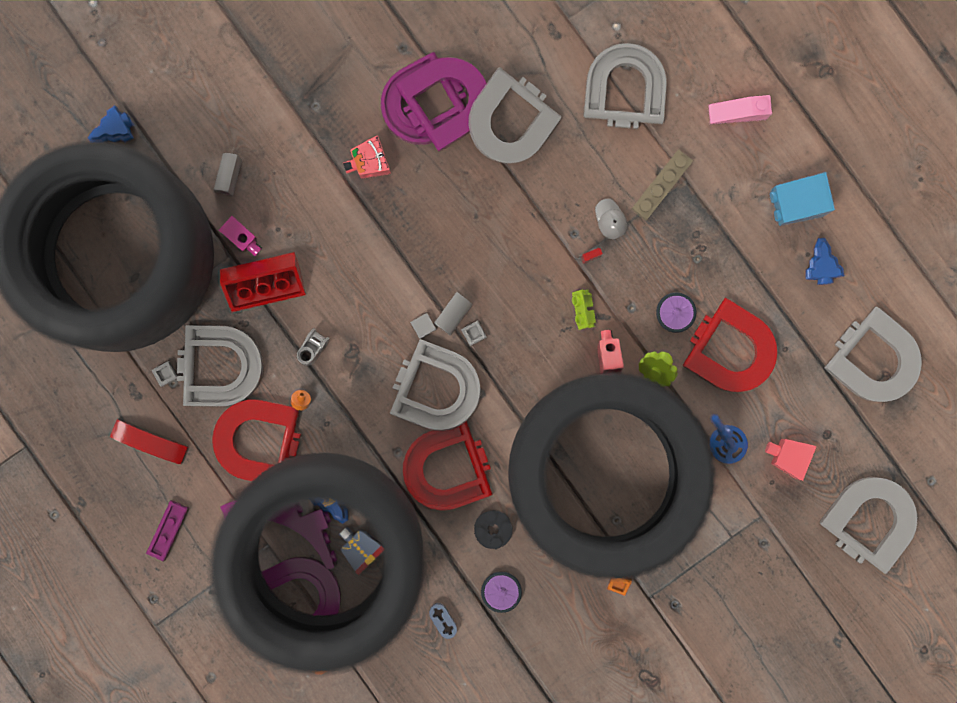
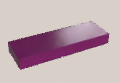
[146,500,189,562]

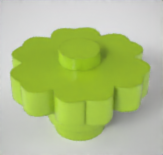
[638,352,678,387]

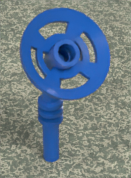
[709,415,748,464]

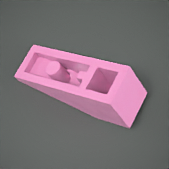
[708,95,772,124]

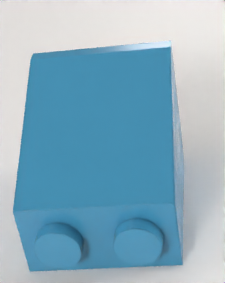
[770,172,835,226]

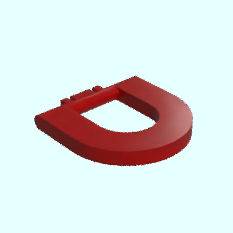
[682,298,777,392]
[212,400,301,481]
[403,421,493,510]

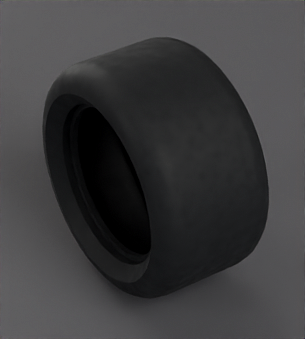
[0,141,214,352]
[210,453,425,675]

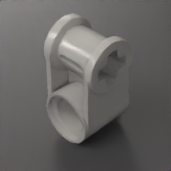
[297,328,330,366]

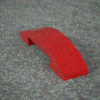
[110,419,188,465]

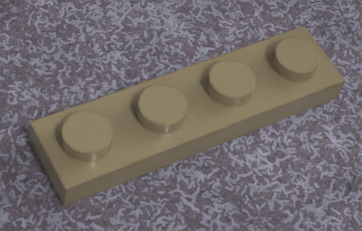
[631,149,693,221]

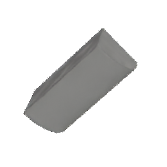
[213,153,242,196]
[434,292,472,336]

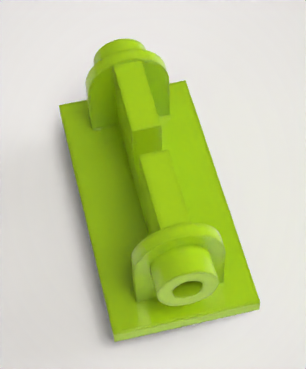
[572,289,596,330]

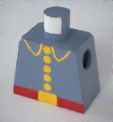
[339,527,384,575]

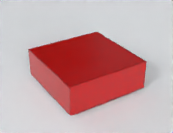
[581,248,603,264]

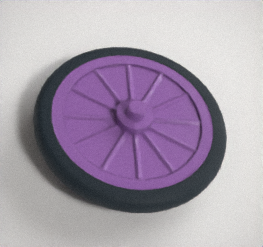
[656,292,697,333]
[481,572,522,613]

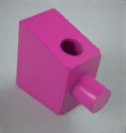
[219,216,263,256]

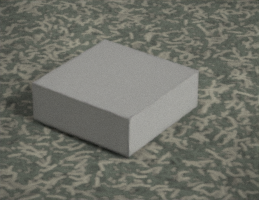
[410,313,436,339]
[461,321,487,346]
[151,361,178,387]

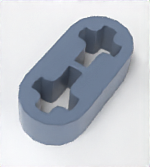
[429,603,457,639]

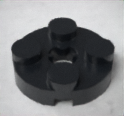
[474,510,512,549]

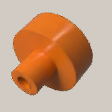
[291,390,311,410]

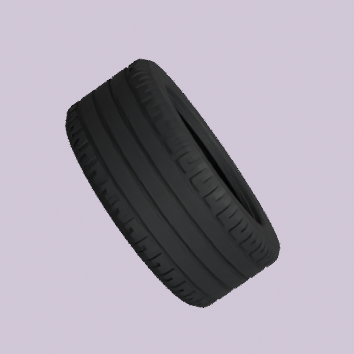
[508,373,716,580]

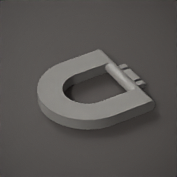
[583,43,666,129]
[469,67,561,163]
[824,307,922,402]
[177,325,263,406]
[390,339,481,431]
[819,477,917,574]

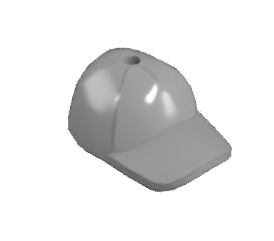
[595,199,628,239]

